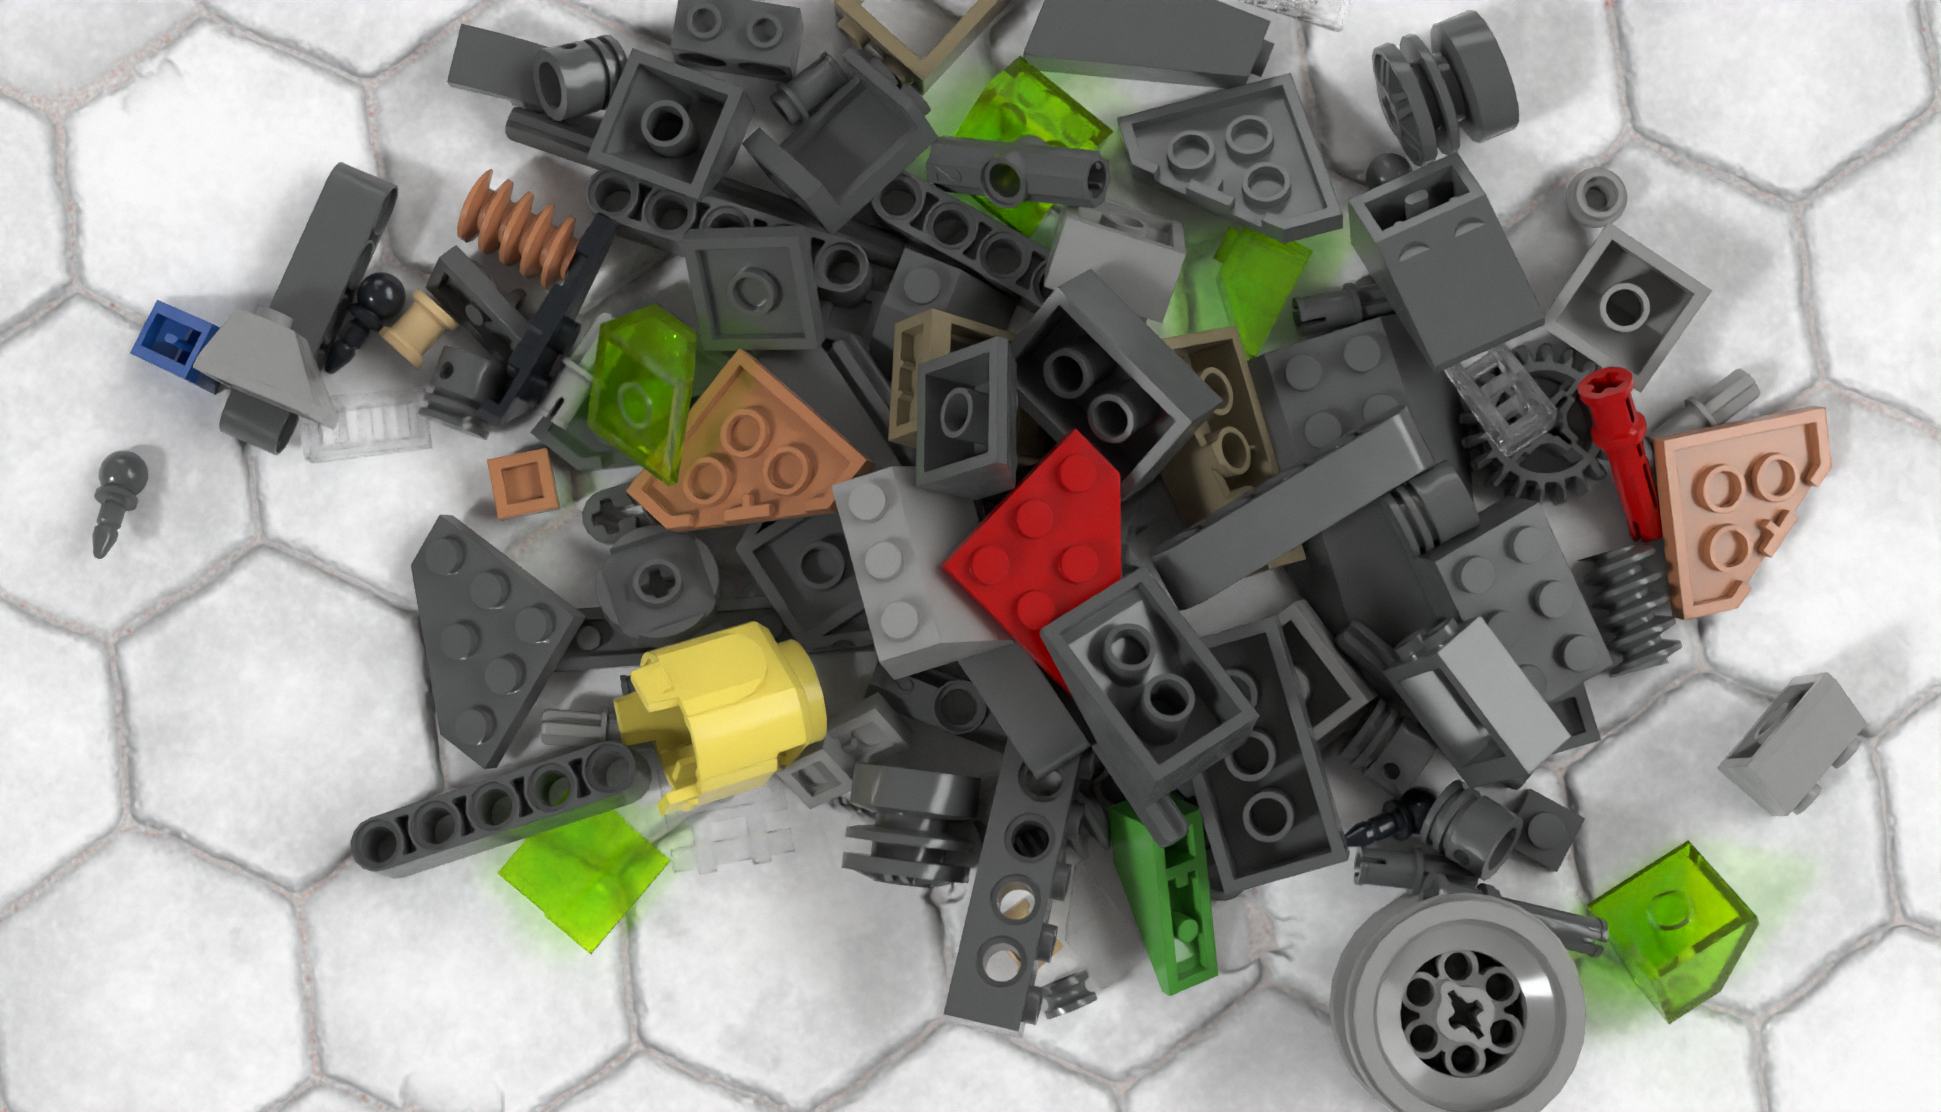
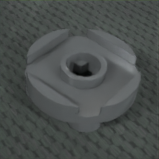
[596,525,721,648]

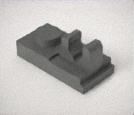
[425,245,533,368]

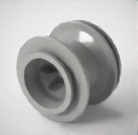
[1329,892,1587,1112]

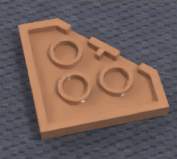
[626,348,876,532]
[1652,406,1832,620]

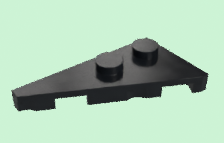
[476,212,621,427]

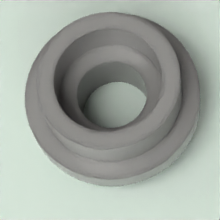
[1566,167,1627,228]

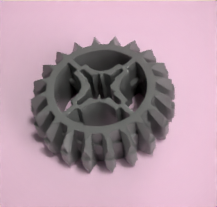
[1457,343,1609,506]

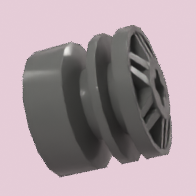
[1372,10,1519,167]
[841,763,981,888]

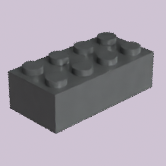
[1191,614,1350,895]

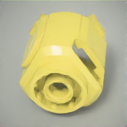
[613,621,827,816]

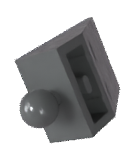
[1348,152,1545,374]

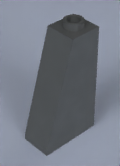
[1022,0,1275,89]

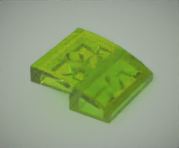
[497,787,671,954]

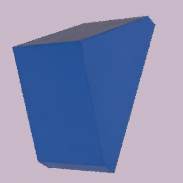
[130,300,221,395]

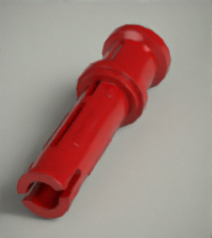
[1578,367,1663,543]

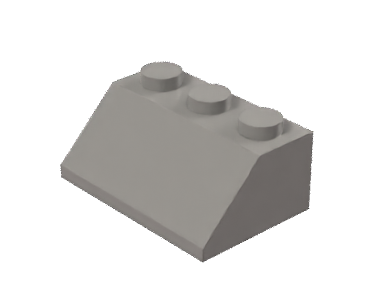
[832,466,1014,680]

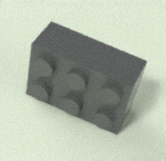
[1010,269,1223,503]
[1406,495,1614,703]

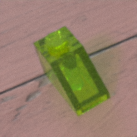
[1213,226,1313,361]

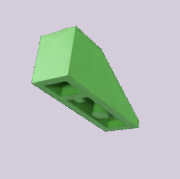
[1108,794,1218,996]

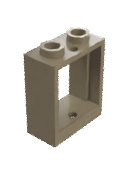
[834,0,1011,95]
[888,308,1047,470]

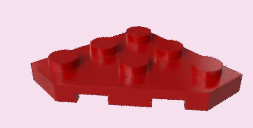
[939,428,1121,699]

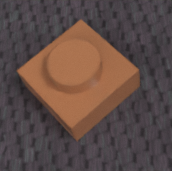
[487,448,561,521]

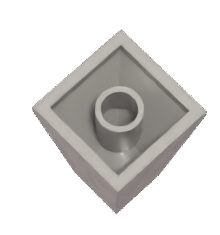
[193,305,339,430]

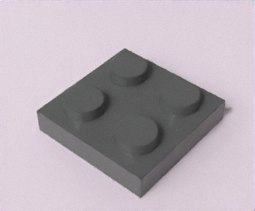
[681,226,826,351]

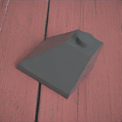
[586,48,755,203]
[868,248,1017,382]

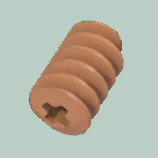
[457,169,583,291]

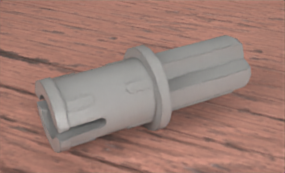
[533,312,630,430]
[1644,369,1760,453]
[540,707,656,754]

